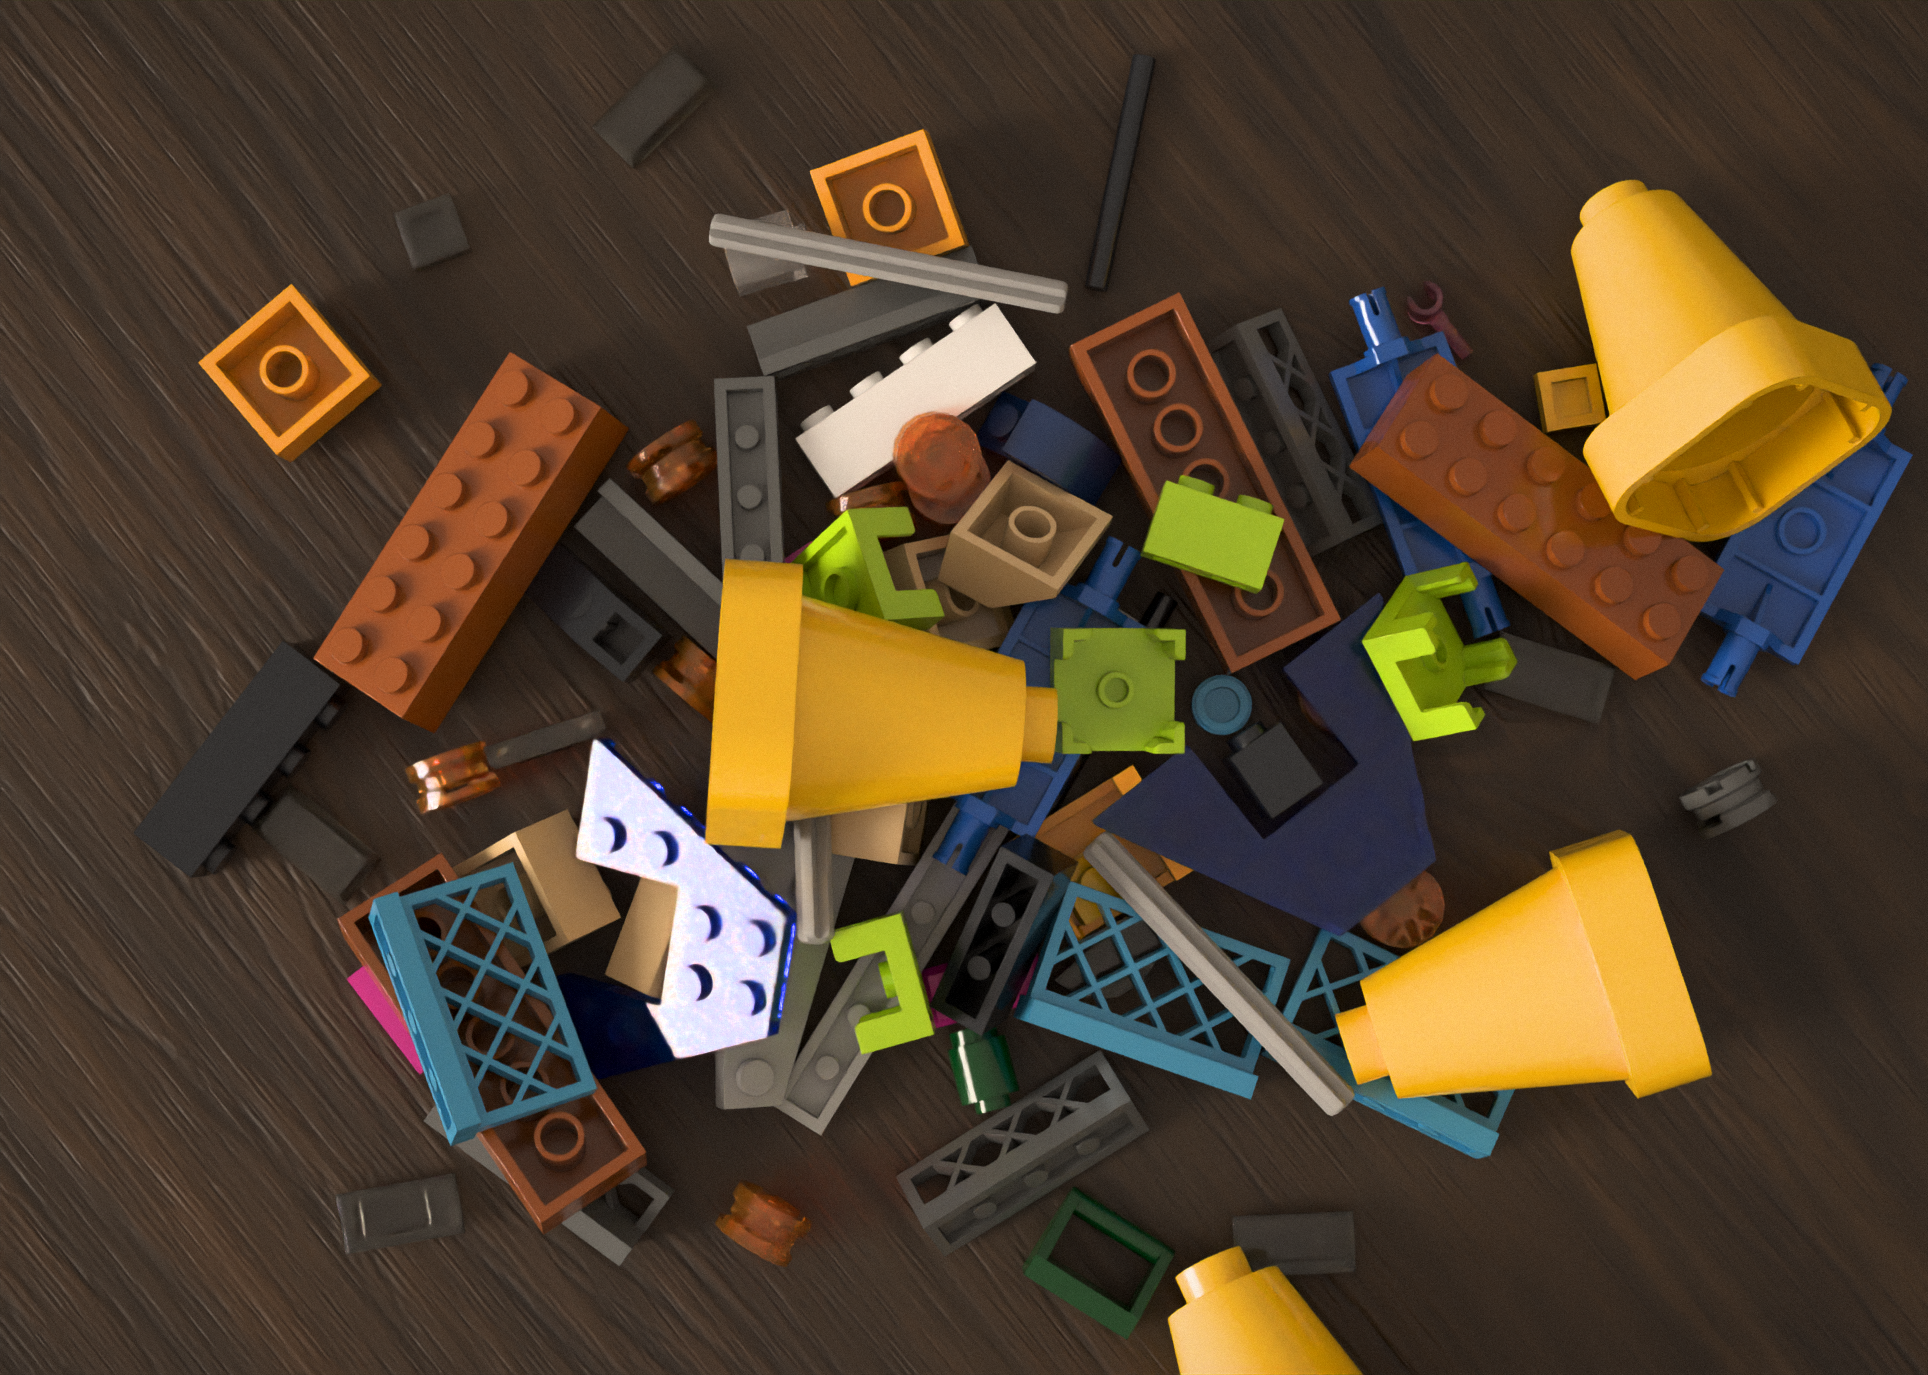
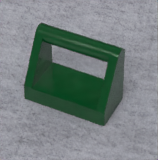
[1022,1186,1176,1340]

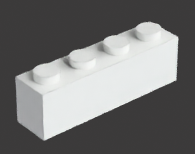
[795,303,1036,504]

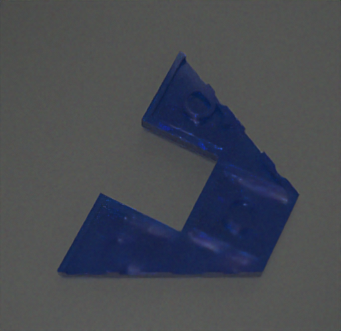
[1091,593,1436,937]
[557,738,797,1080]

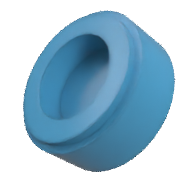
[1191,675,1252,735]

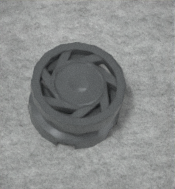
[1679,757,1778,840]

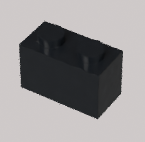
[1221,720,1323,819]

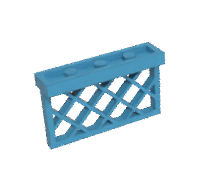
[368,862,597,1146]
[1013,881,1291,1099]
[1260,921,1515,1159]

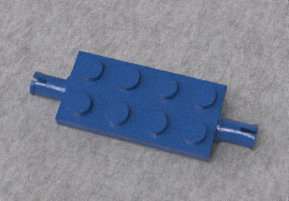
[1328,287,1511,639]
[1699,363,1913,697]
[932,536,1147,876]

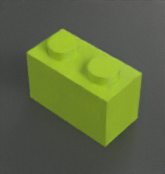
[1140,475,1285,594]

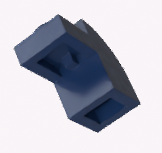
[972,391,1122,506]

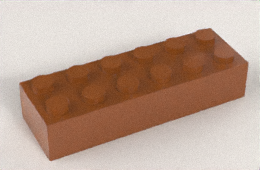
[1068,292,1341,676]
[313,352,629,734]
[1349,353,1724,680]
[337,852,647,1235]

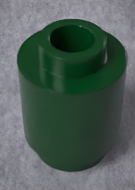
[947,1026,1020,1115]

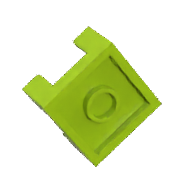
[791,507,945,630]
[1362,562,1518,741]
[1050,627,1186,754]
[830,910,936,1055]

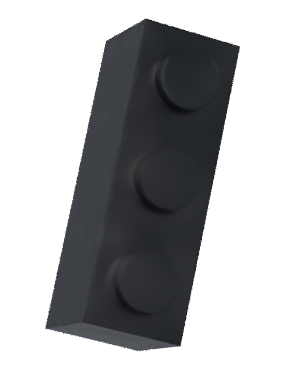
[929,833,1079,1036]

